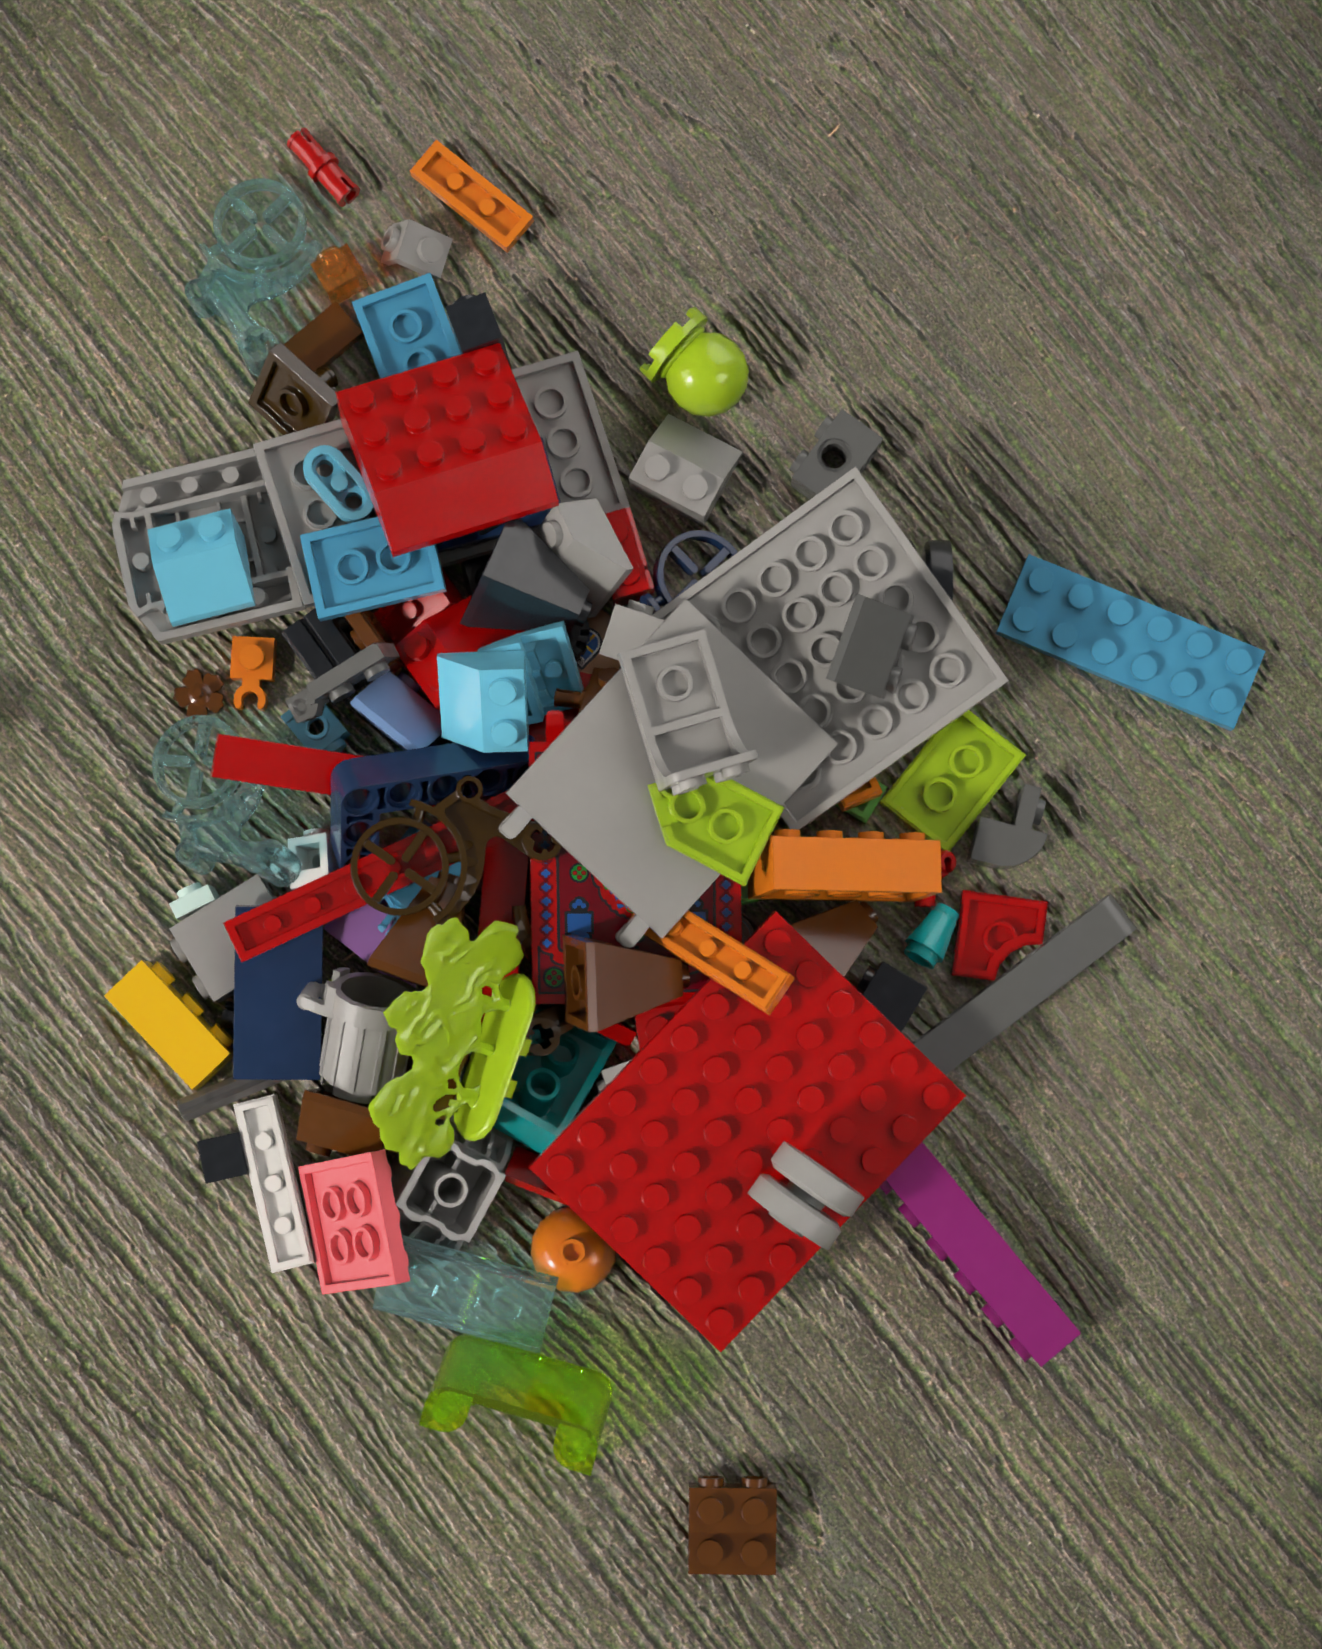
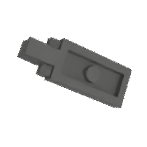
[285,643,400,723]

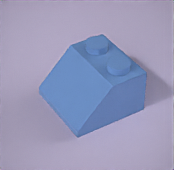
[350,671,447,750]

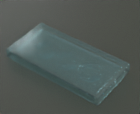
[373,1235,559,1353]

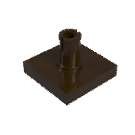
[248,343,339,435]

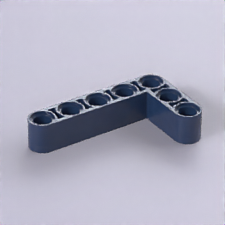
[330,735,536,868]

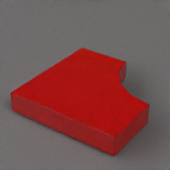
[951,890,1048,981]

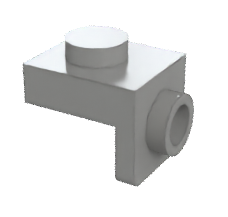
[381,219,453,280]

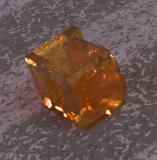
[310,243,369,304]

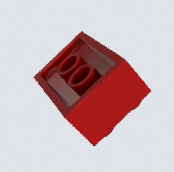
[395,595,524,710]

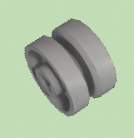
[748,1141,864,1250]

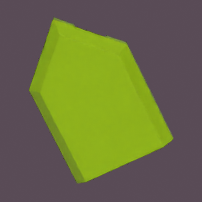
[647,776,785,886]

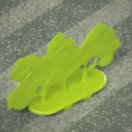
[368,917,536,1170]

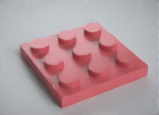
[298,1149,410,1295]

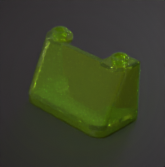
[418,1334,613,1476]

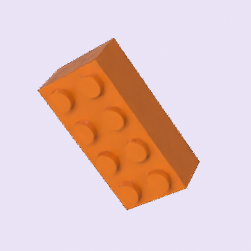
[748,829,942,902]

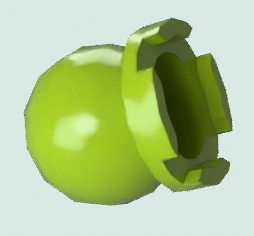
[639,307,749,417]

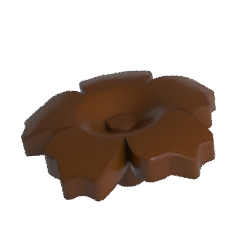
[173,668,224,721]

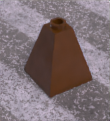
[367,870,465,988]
[791,900,878,977]
[563,934,690,1032]

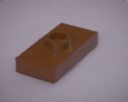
[345,610,405,672]

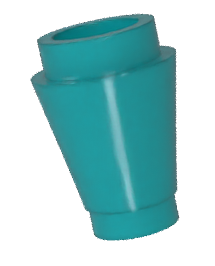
[904,903,959,969]

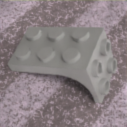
[617,628,758,796]

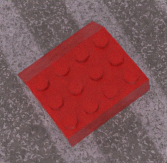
[336,343,559,557]

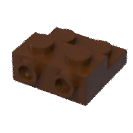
[688,1475,777,1575]

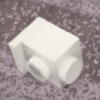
[288,828,339,890]

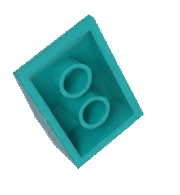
[493,1004,617,1154]

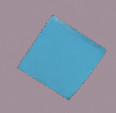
[477,621,584,725]

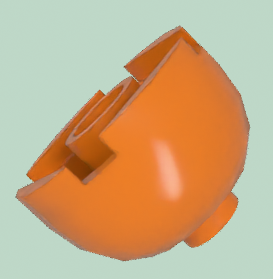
[530,1206,616,1293]

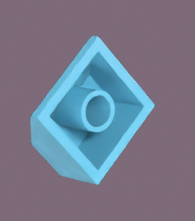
[147,508,256,627]
[437,650,529,753]

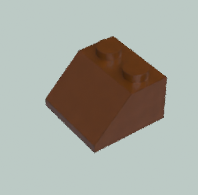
[296,1089,388,1157]

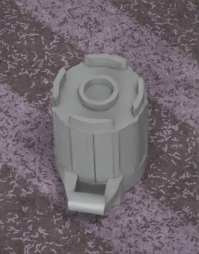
[297,967,425,1104]

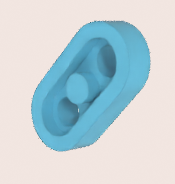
[303,445,374,523]

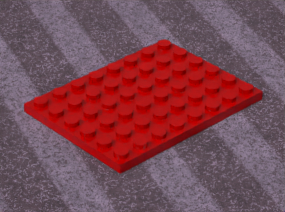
[529,911,966,1352]

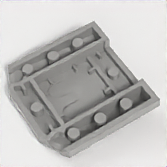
[112,448,306,645]

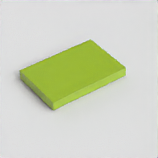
[879,710,1026,851]

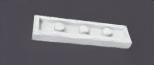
[233,1094,316,1273]

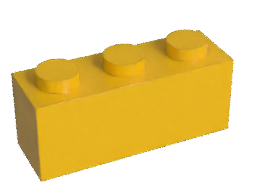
[104,960,233,1090]

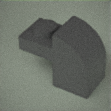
[966,784,1048,869]

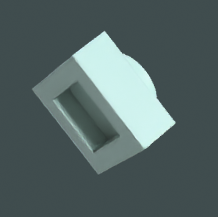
[169,882,219,921]

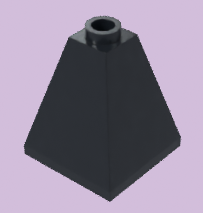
[460,518,593,634]

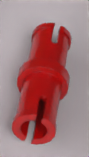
[287,127,360,207]

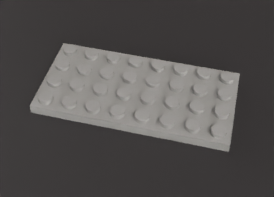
[253,351,630,609]

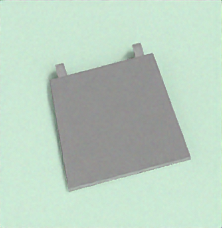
[498,598,838,948]

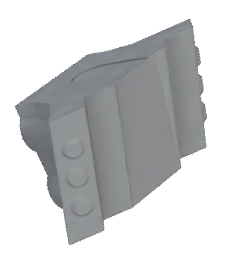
[390,1114,513,1266]

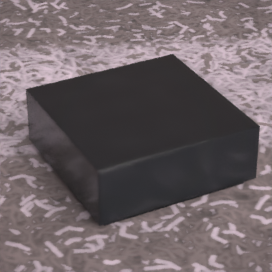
[197,1132,249,1184]

